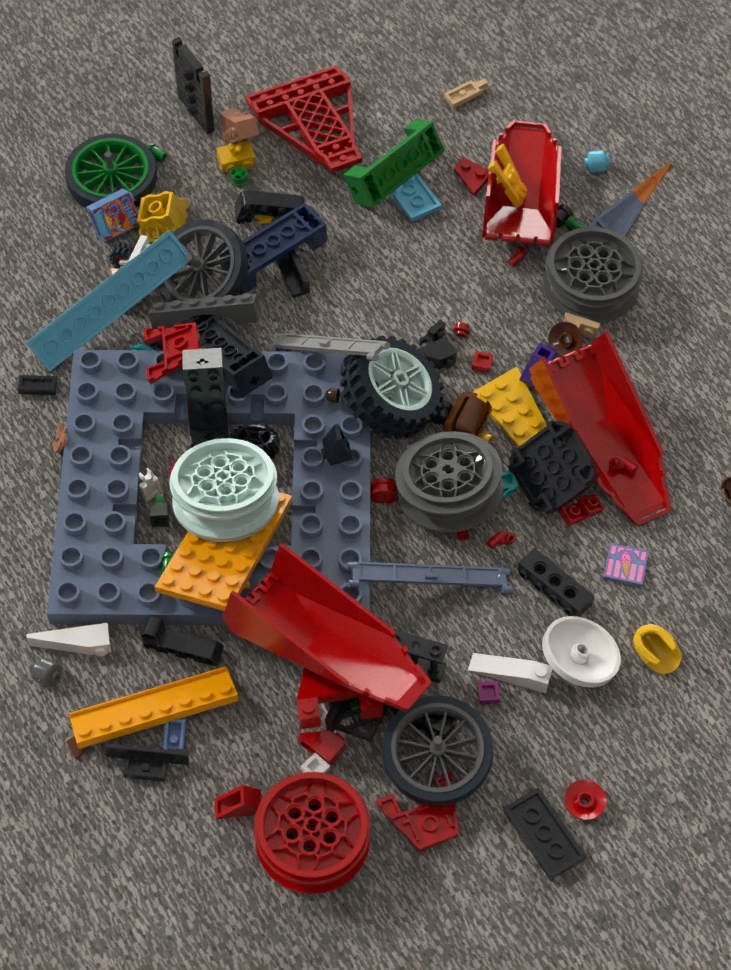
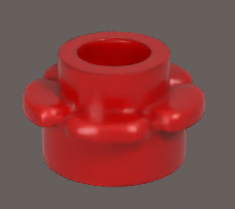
[452,322,470,337]

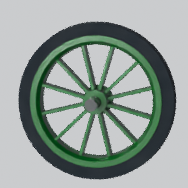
[65,134,157,208]

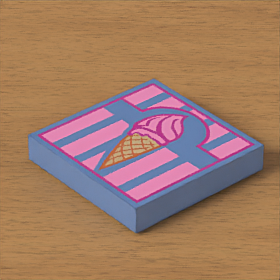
[603,543,649,587]

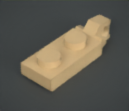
[444,78,489,109]

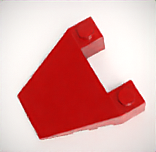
[296,668,383,730]

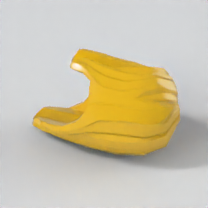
[633,624,682,675]

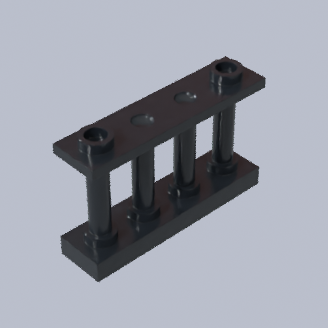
[393,629,448,683]

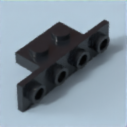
[105,742,190,782]

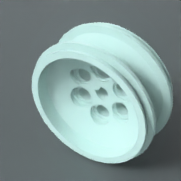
[169,438,279,542]

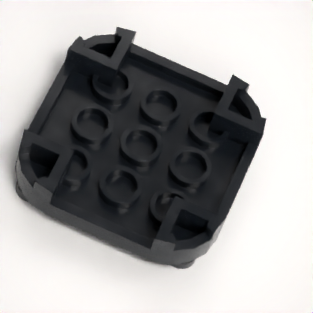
[507,420,599,514]

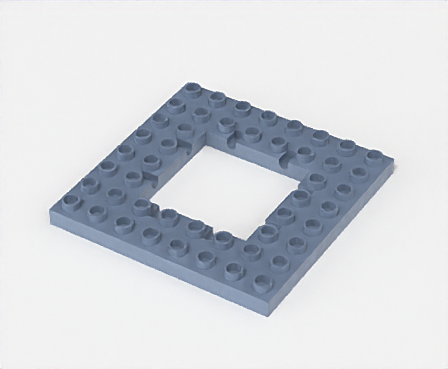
[47,350,370,625]

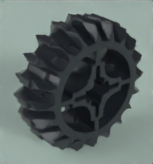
[229,423,280,458]

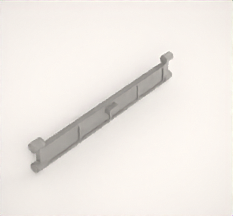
[265,333,390,361]

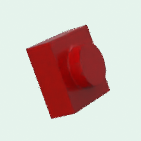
[471,351,494,373]

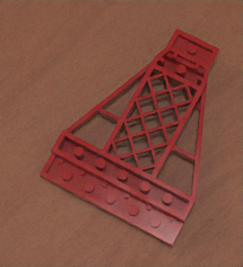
[245,66,363,173]

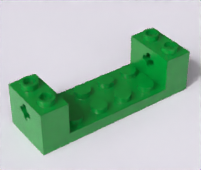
[343,119,445,208]

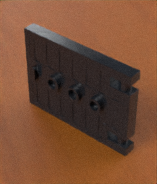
[172,37,215,135]

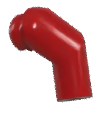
[486,531,516,549]

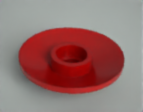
[564,780,607,820]

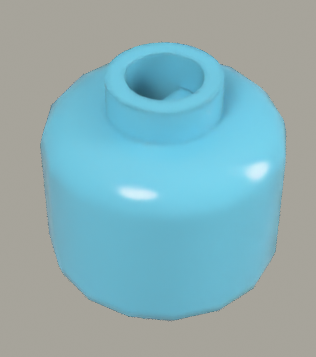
[584,150,609,174]

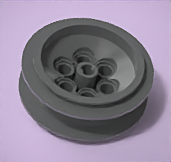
[395,431,504,533]

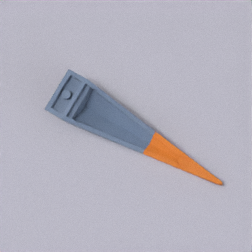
[587,162,671,237]

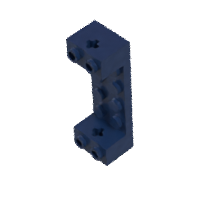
[219,203,327,294]

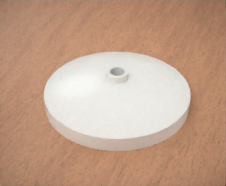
[542,616,621,687]

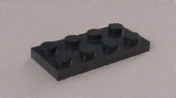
[503,788,586,881]

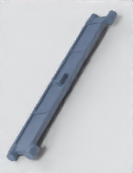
[346,561,513,594]

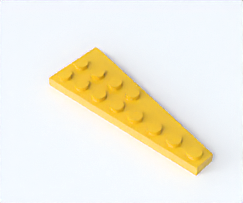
[473,367,547,447]

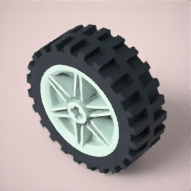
[340,335,444,439]

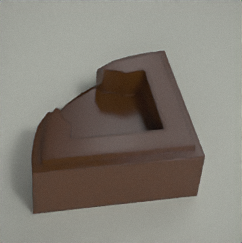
[66,736,86,760]

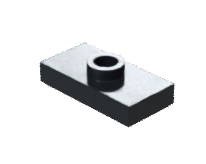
[18,375,58,395]

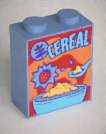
[86,189,139,242]

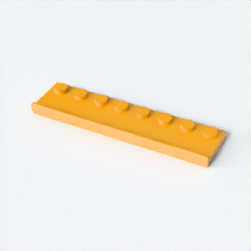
[69,666,239,749]

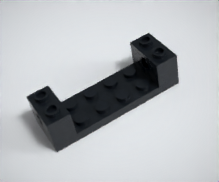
[184,315,272,398]
[182,348,229,448]

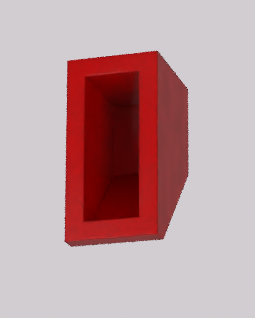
[297,730,346,767]
[214,785,262,819]

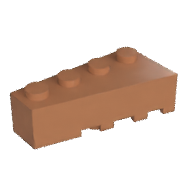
[218,107,260,144]

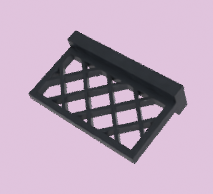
[324,698,389,742]

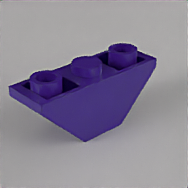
[519,342,558,388]

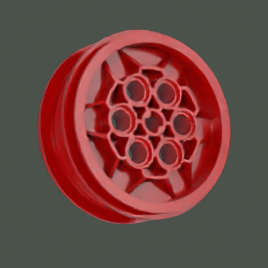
[254,772,371,894]

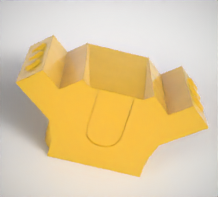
[137,191,189,243]

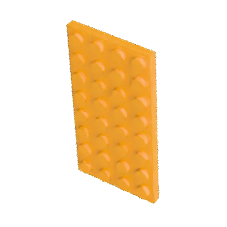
[155,492,293,611]

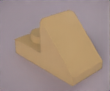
[563,312,600,338]

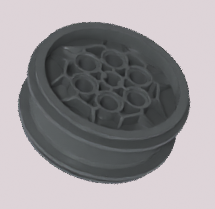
[543,227,643,323]

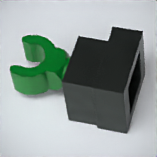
[150,494,169,527]

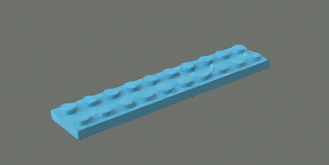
[26,230,188,372]

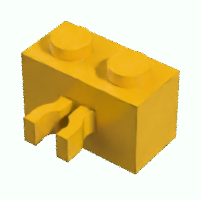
[216,140,255,173]

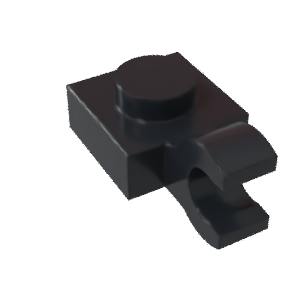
[419,319,446,346]

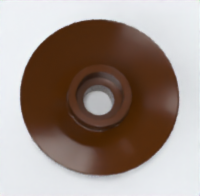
[548,322,583,355]

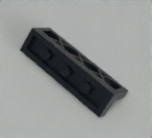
[275,249,310,298]

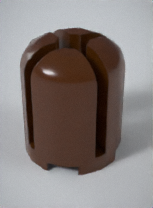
[443,392,492,437]

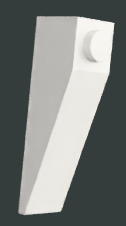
[26,623,112,657]
[468,653,552,693]

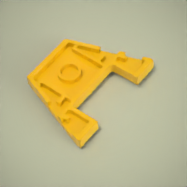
[488,144,527,208]

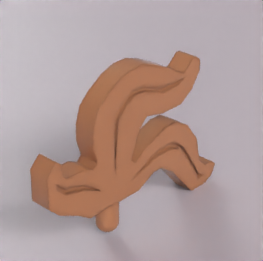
[52,423,68,453]

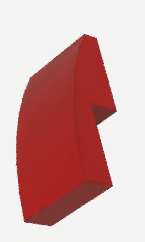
[559,494,604,526]

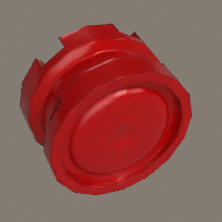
[370,477,397,503]

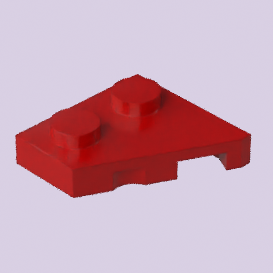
[454,157,489,196]

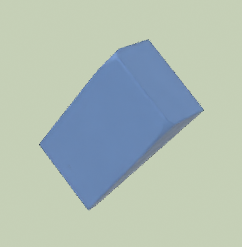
[163,719,187,750]

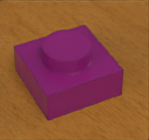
[477,681,500,704]

